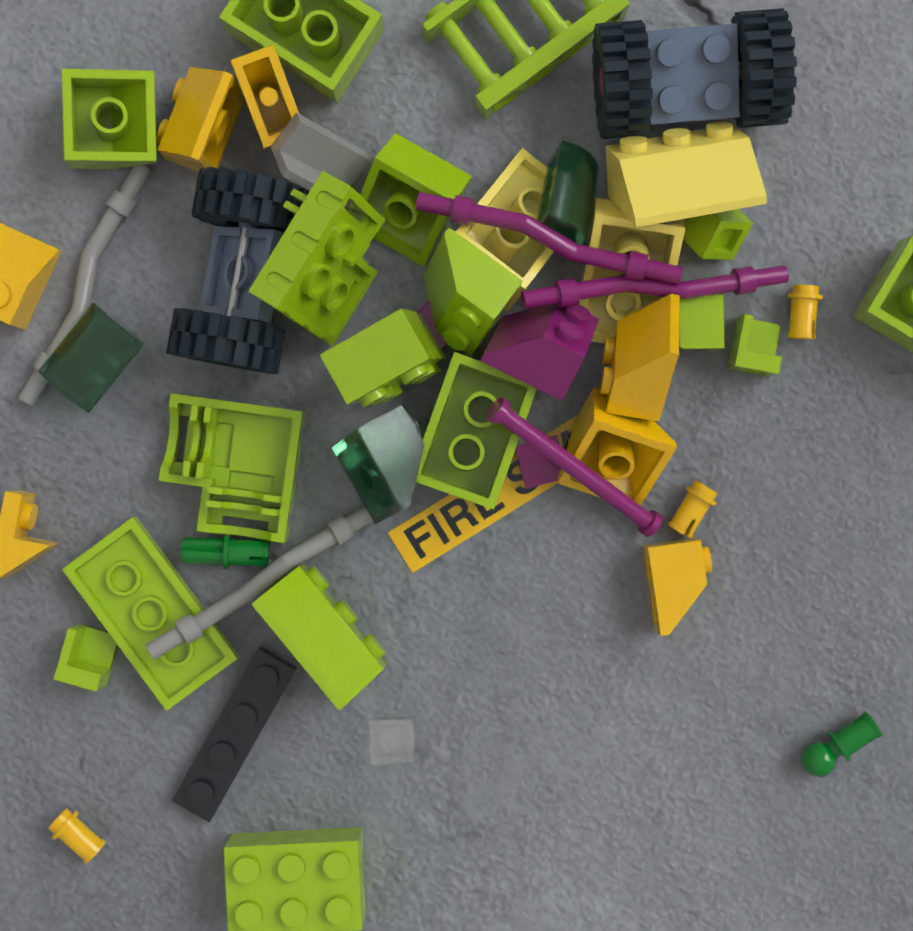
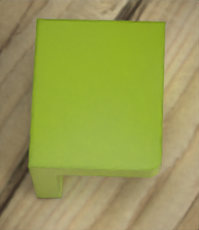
[683,209,753,260]
[679,295,724,351]
[727,314,782,377]
[53,623,118,692]

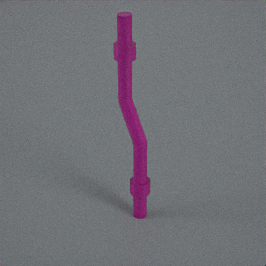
[416,192,683,284]
[520,265,789,309]

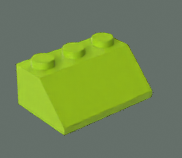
[251,563,386,710]

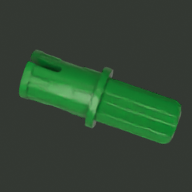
[181,534,270,570]

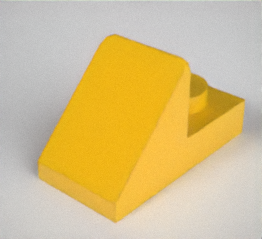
[0,490,59,579]

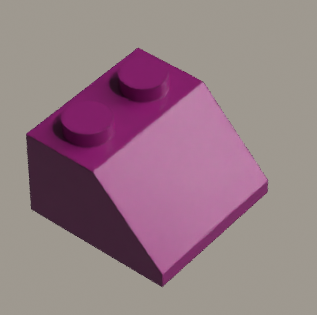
[481,304,599,401]

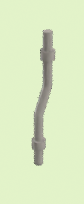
[18,165,151,406]
[145,501,382,660]

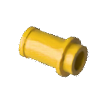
[787,285,823,340]
[667,480,718,539]
[48,808,106,864]

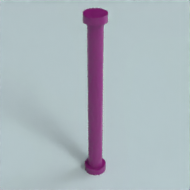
[486,397,663,537]

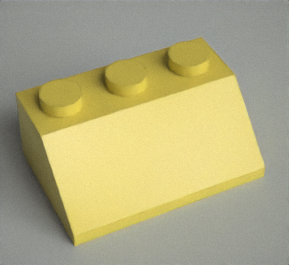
[605,121,767,228]

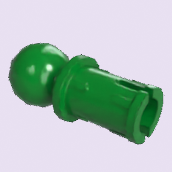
[801,711,883,777]

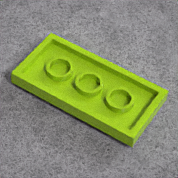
[62,516,240,711]

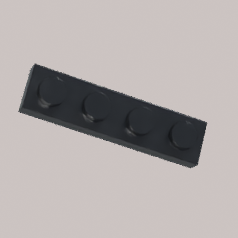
[172,647,298,823]

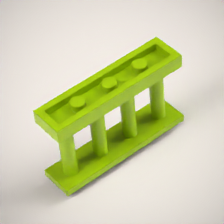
[422,0,630,121]

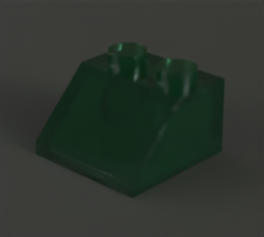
[332,405,425,524]

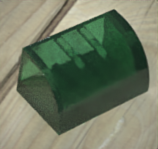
[537,140,599,246]
[38,302,144,413]

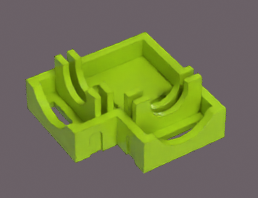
[248,171,386,346]
[159,393,306,543]

